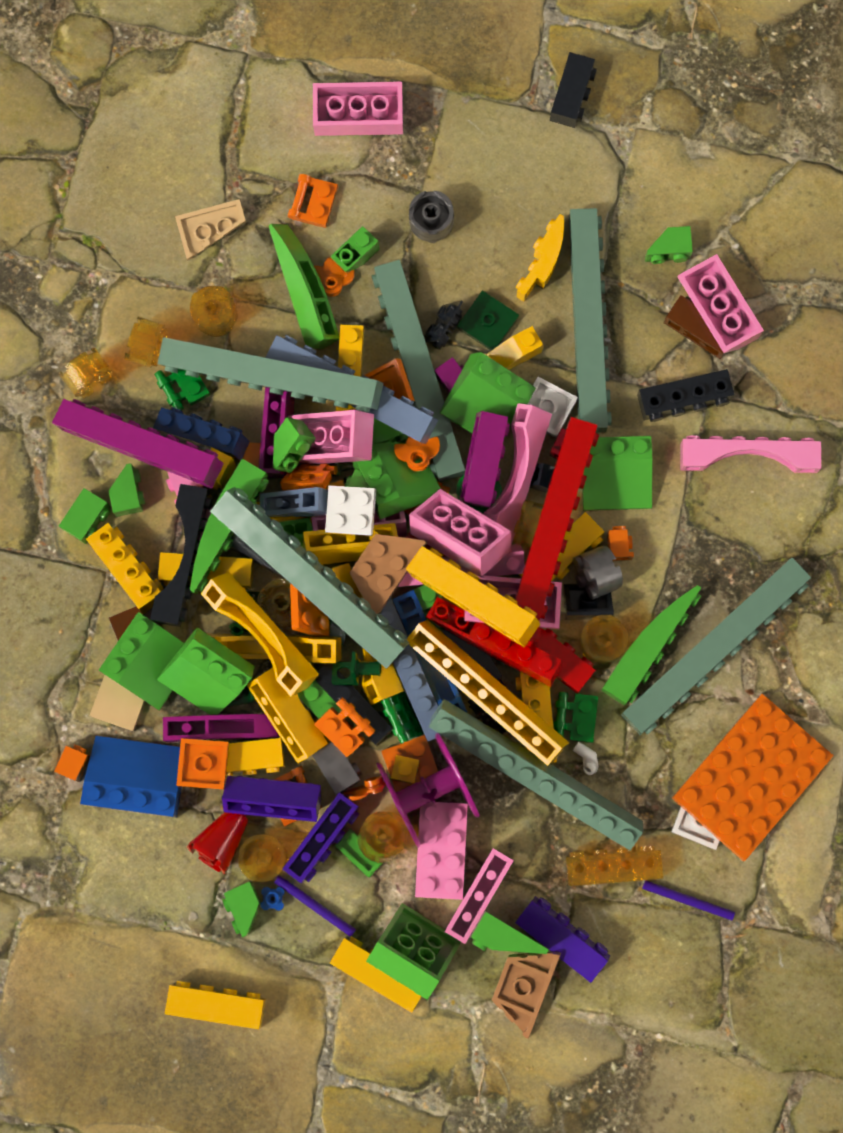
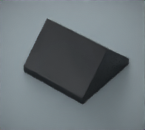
[564,584,614,620]

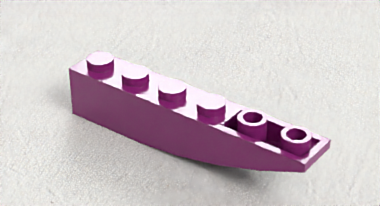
[163,714,281,743]

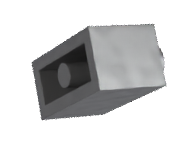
[312,742,362,795]

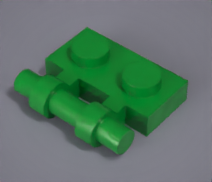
[154,370,210,411]
[381,692,424,744]
[553,692,598,743]

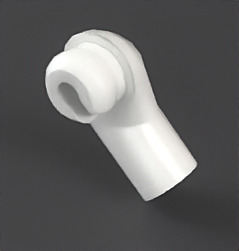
[573,742,599,775]

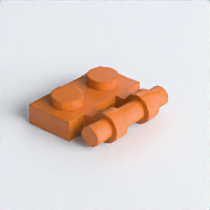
[280,463,338,490]
[314,697,376,757]

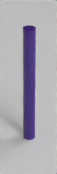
[274,875,356,937]
[642,880,735,921]

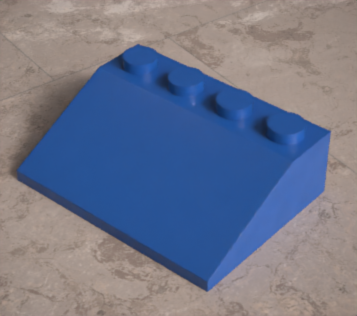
[80,736,182,818]

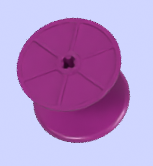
[376,733,480,848]

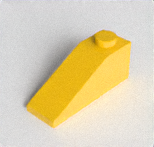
[486,326,543,370]

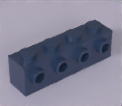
[153,407,250,461]

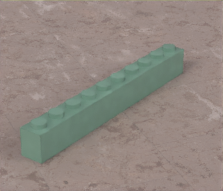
[569,208,612,433]
[371,260,465,482]
[157,337,383,413]
[210,487,409,669]
[621,558,811,735]
[429,699,643,850]

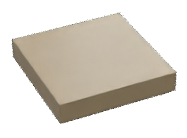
[89,675,145,732]

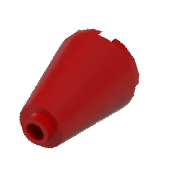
[187,812,248,874]

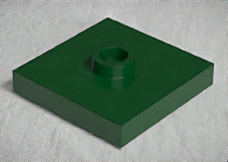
[457,290,519,351]

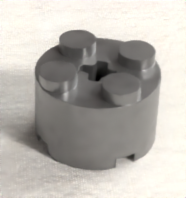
[409,190,454,243]
[573,546,623,600]

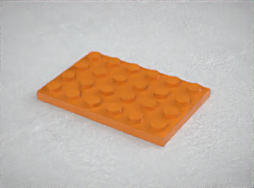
[672,694,834,862]

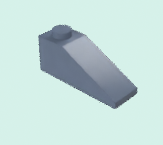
[260,487,328,517]

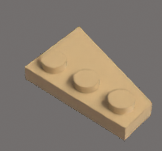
[175,199,246,261]

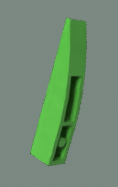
[269,224,340,350]
[190,459,269,595]
[601,585,701,705]

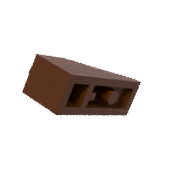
[664,295,724,359]

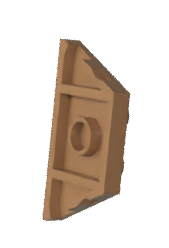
[350,534,427,614]
[492,952,561,1039]

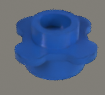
[261,887,285,911]

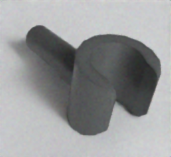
[328,463,354,476]

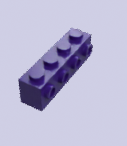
[222,775,322,822]
[282,792,360,884]
[515,896,611,983]

